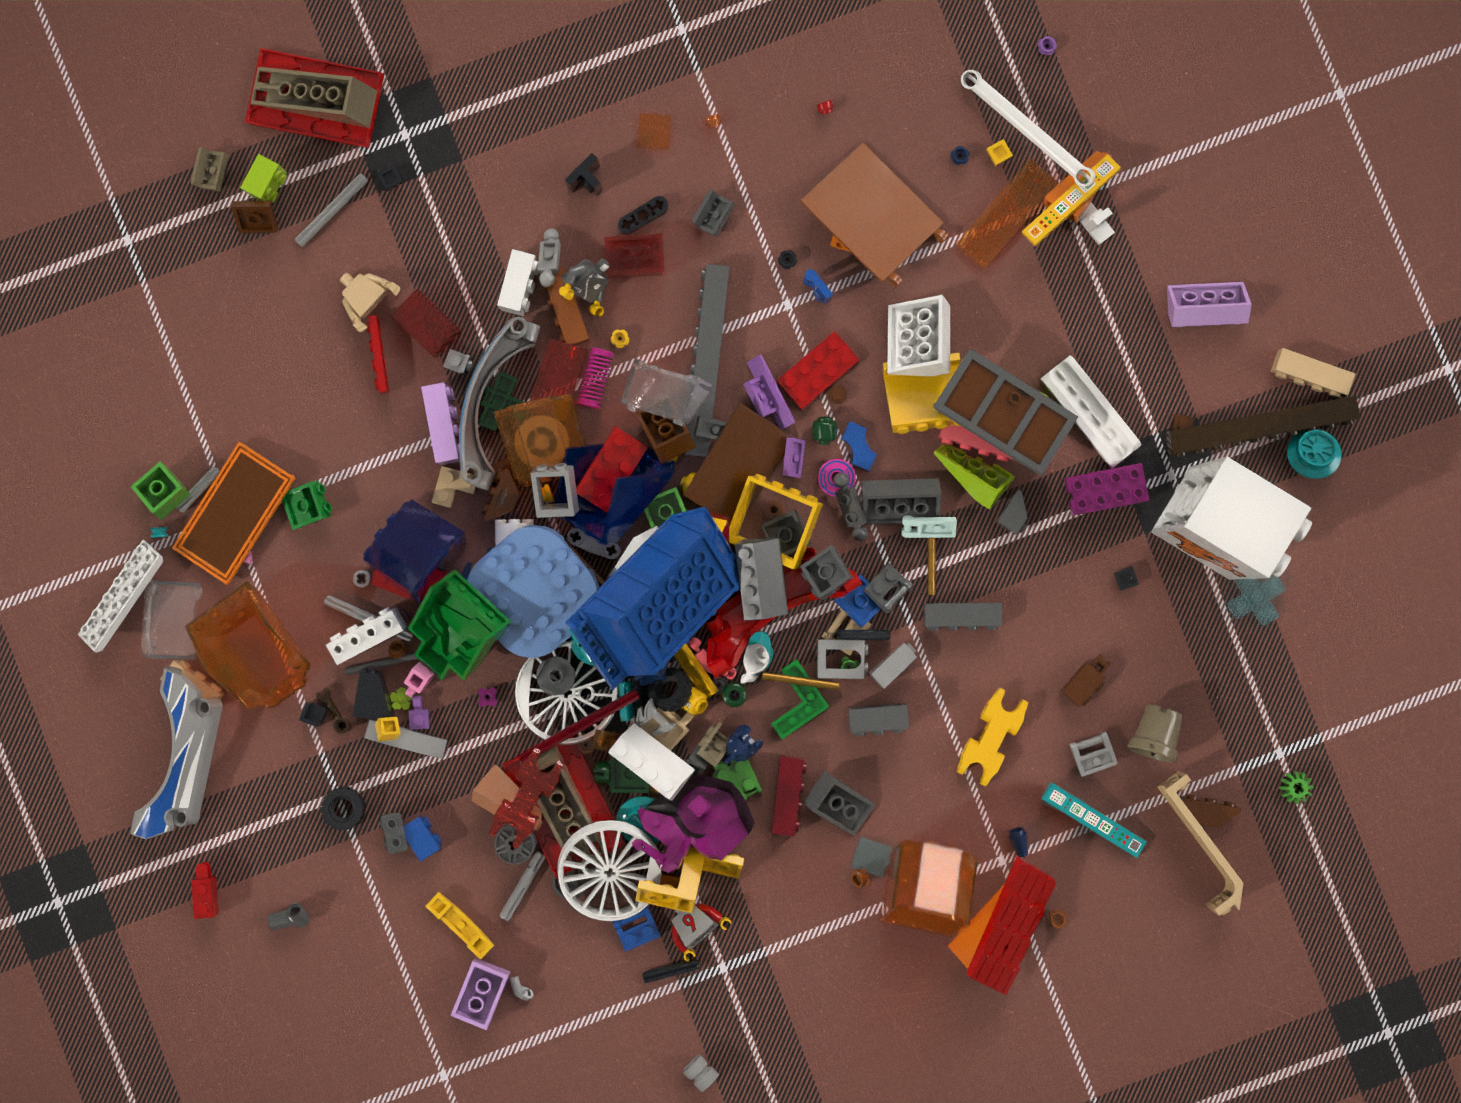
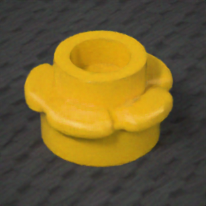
[611,329,630,348]

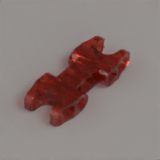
[489,747,565,849]

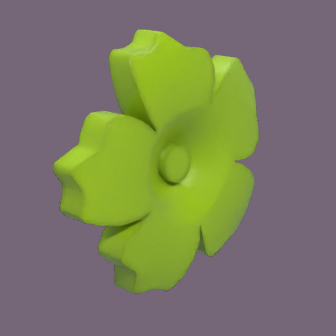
[390,687,413,710]

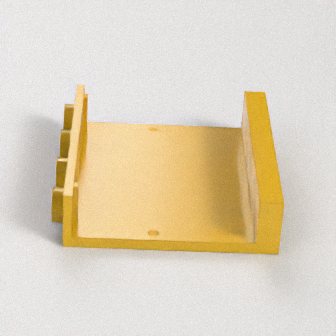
[883,353,961,434]

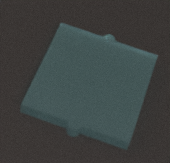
[851,837,893,878]

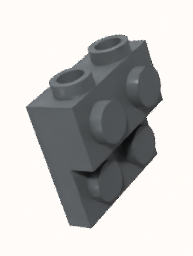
[800,545,853,600]

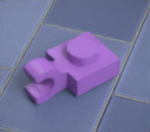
[409,696,430,730]

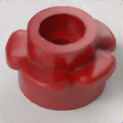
[817,99,835,115]

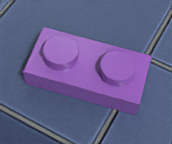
[782,437,805,478]

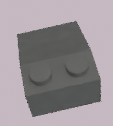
[804,771,876,836]

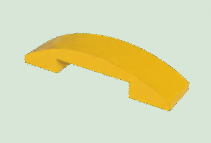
[425,892,494,960]

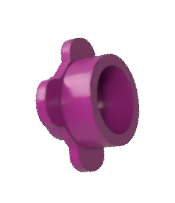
[478,687,497,707]

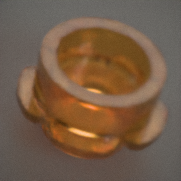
[704,114,722,128]

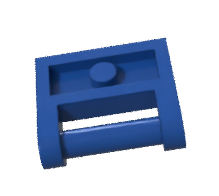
[803,269,833,304]
[612,905,661,952]

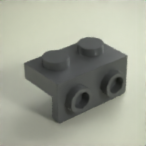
[692,189,736,237]
[380,812,408,854]

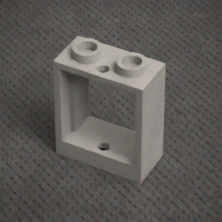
[530,463,579,518]

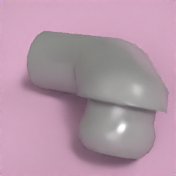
[509,976,533,1001]

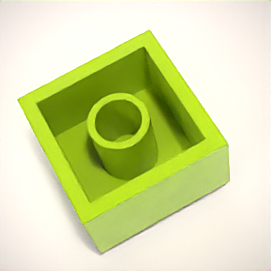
[240,154,287,203]

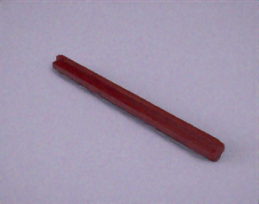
[518,690,640,764]

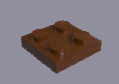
[231,201,278,233]

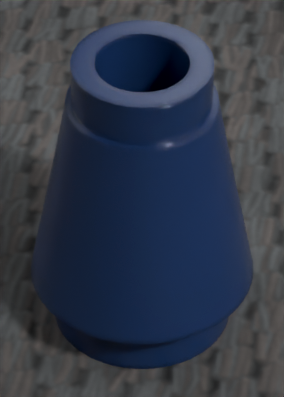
[1008,827,1028,857]

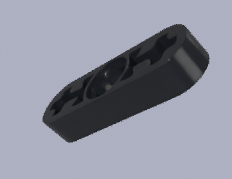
[618,196,668,235]

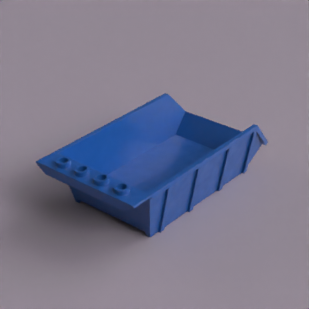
[565,506,740,690]

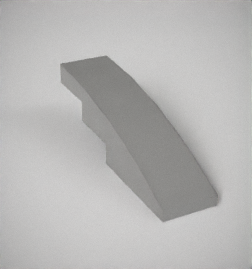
[364,719,447,759]

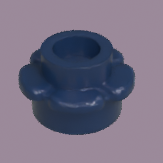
[950,146,969,165]

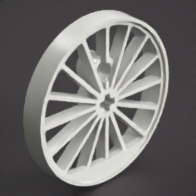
[515,641,618,745]
[557,820,662,921]

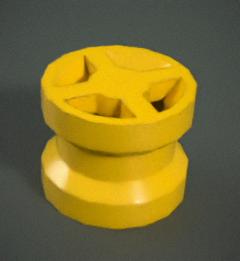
[541,483,554,504]

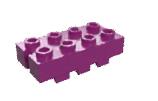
[1064,463,1149,516]

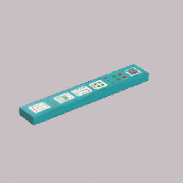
[1041,782,1147,858]

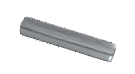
[176,467,220,512]

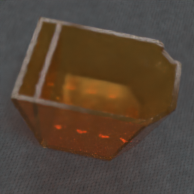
[878,840,978,937]

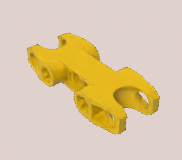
[956,687,1028,787]

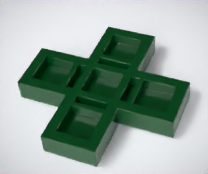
[478,372,528,432]

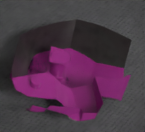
[632,775,755,873]

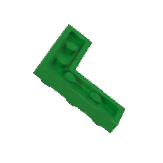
[771,659,829,739]

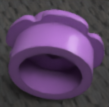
[1038,36,1057,55]

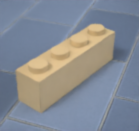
[1270,348,1355,399]

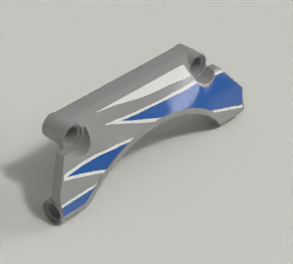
[130,666,223,839]

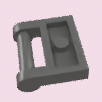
[863,563,914,613]

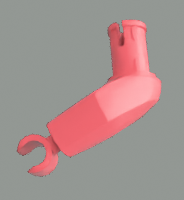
[688,637,737,679]

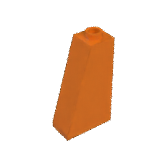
[1044,151,1114,223]

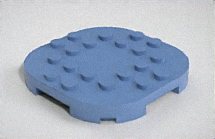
[467,525,599,658]

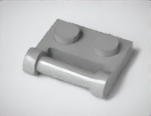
[1069,731,1118,777]

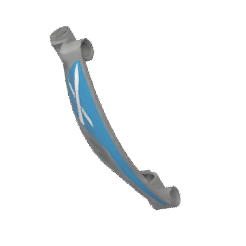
[459,317,540,491]

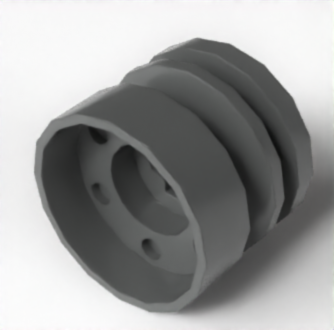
[494,823,538,865]

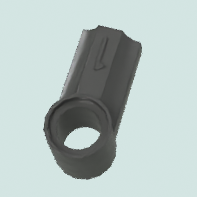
[268,903,310,931]

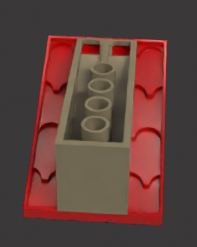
[245,48,385,148]
[502,736,625,879]

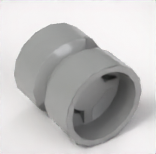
[683,1054,719,1092]

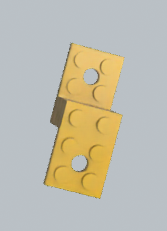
[635,846,744,913]

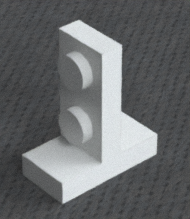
[1079,202,1115,245]

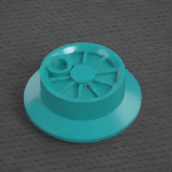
[1287,429,1342,479]
[617,796,660,843]

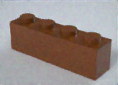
[541,266,590,348]

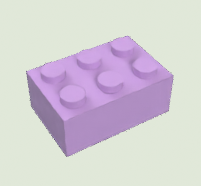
[450,957,510,1030]

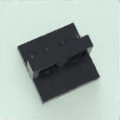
[565,153,602,195]

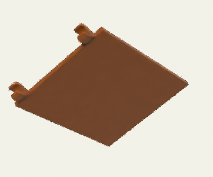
[800,143,948,288]

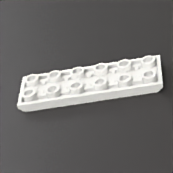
[1040,355,1142,469]
[78,540,163,653]

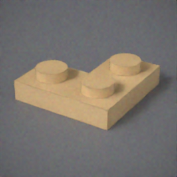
[432,466,476,508]

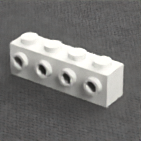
[326,607,407,665]

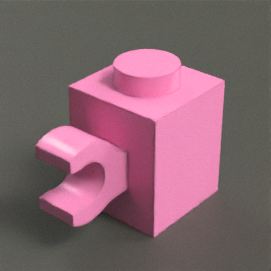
[404,661,435,698]

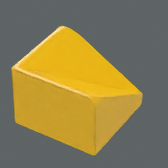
[375,717,401,741]

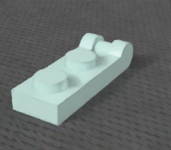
[901,515,957,538]

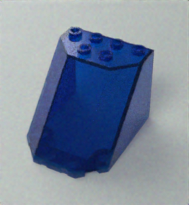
[554,443,675,545]
[363,499,467,604]

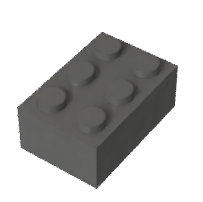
[847,703,909,736]

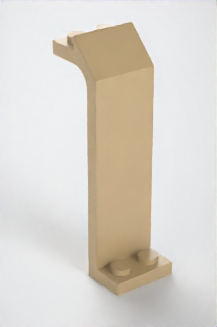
[1157,771,1243,916]

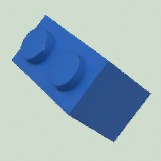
[404,815,442,862]

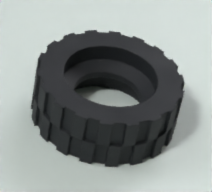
[648,667,692,712]
[321,787,366,831]

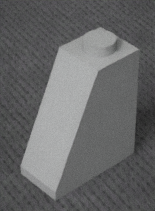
[869,643,917,688]

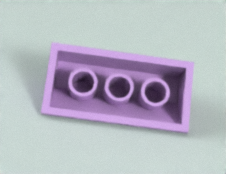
[1167,282,1252,327]

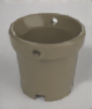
[1127,704,1183,763]

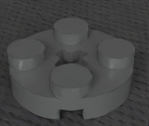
[536,657,575,696]

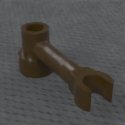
[316,688,351,734]

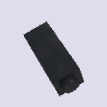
[353,666,395,721]

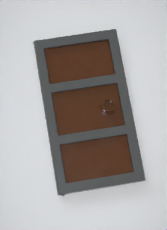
[933,349,1078,476]

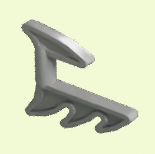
[630,698,676,735]

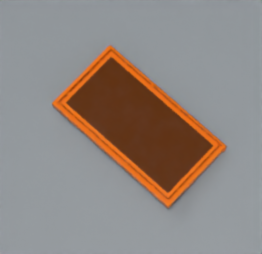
[172,442,296,585]

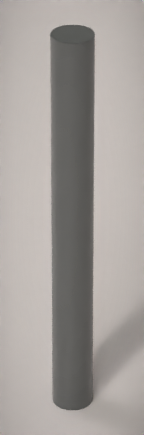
[345,652,418,675]

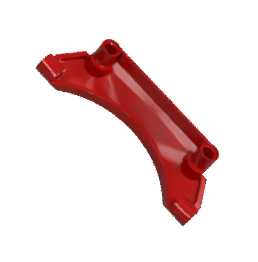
[704,548,862,679]

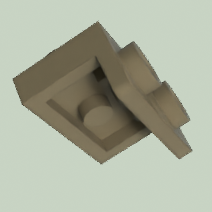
[191,147,229,192]
[697,722,728,767]

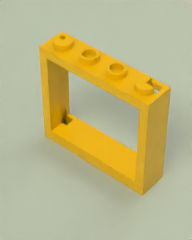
[729,474,823,569]

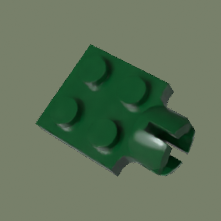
[593,755,650,793]

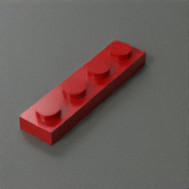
[366,315,390,394]

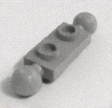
[538,228,561,287]

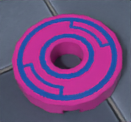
[817,459,856,497]

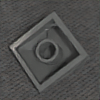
[761,509,811,555]

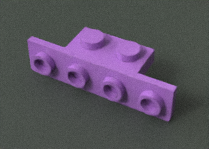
[743,355,795,430]

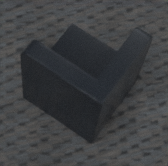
[299,701,328,727]

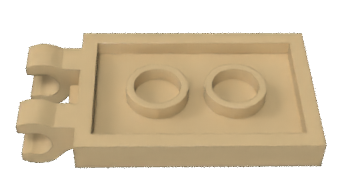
[640,707,695,751]

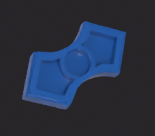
[842,421,877,472]

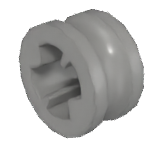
[353,570,372,587]

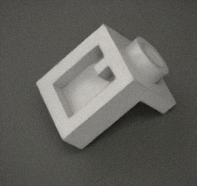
[443,349,473,375]

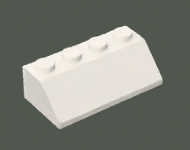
[608,723,695,801]

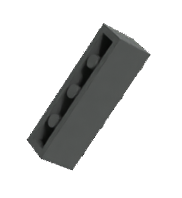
[923,603,1002,631]

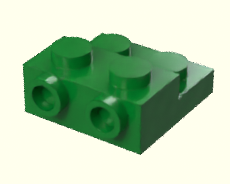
[282,481,332,530]

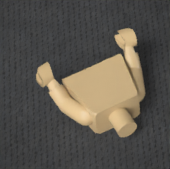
[340,273,400,332]

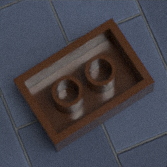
[636,396,696,464]

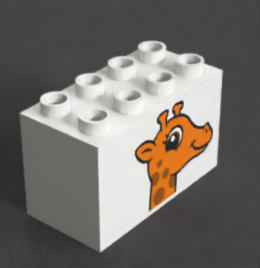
[1151,457,1312,580]

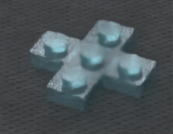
[1226,575,1286,626]

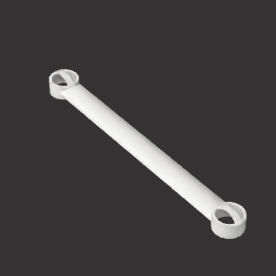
[961,70,1095,187]

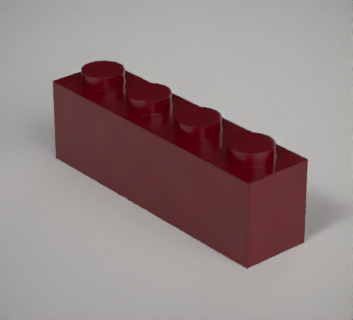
[771,755,807,836]

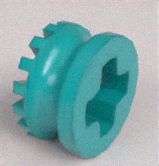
[150,527,168,538]

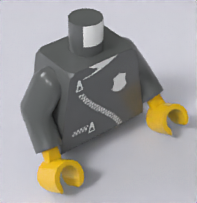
[559,258,610,317]

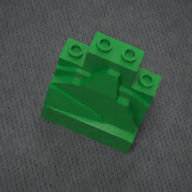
[408,570,511,681]

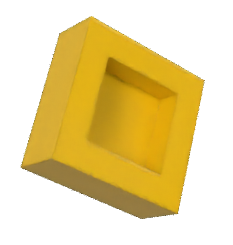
[986,139,1013,166]

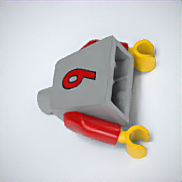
[672,903,732,961]

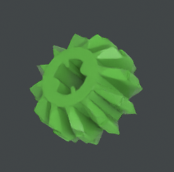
[1279,771,1314,804]

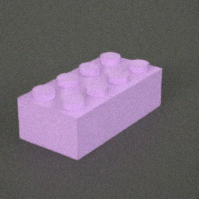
[421,382,460,465]

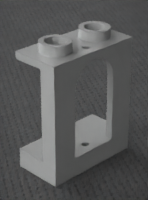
[817,639,868,679]

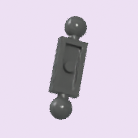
[834,472,868,541]

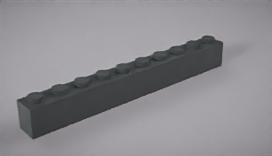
[685,264,729,458]

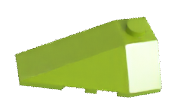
[934,443,1015,509]

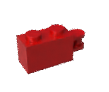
[191,862,219,919]

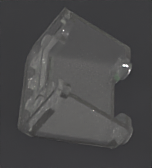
[620,359,713,427]
[142,580,203,660]

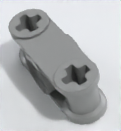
[567,528,621,559]

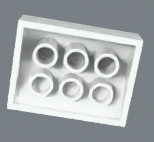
[887,295,950,376]

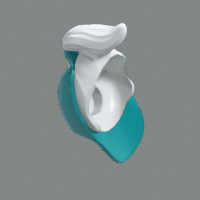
[741,631,774,684]

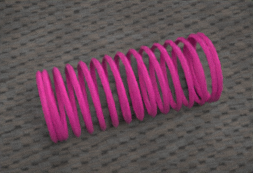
[577,348,614,409]

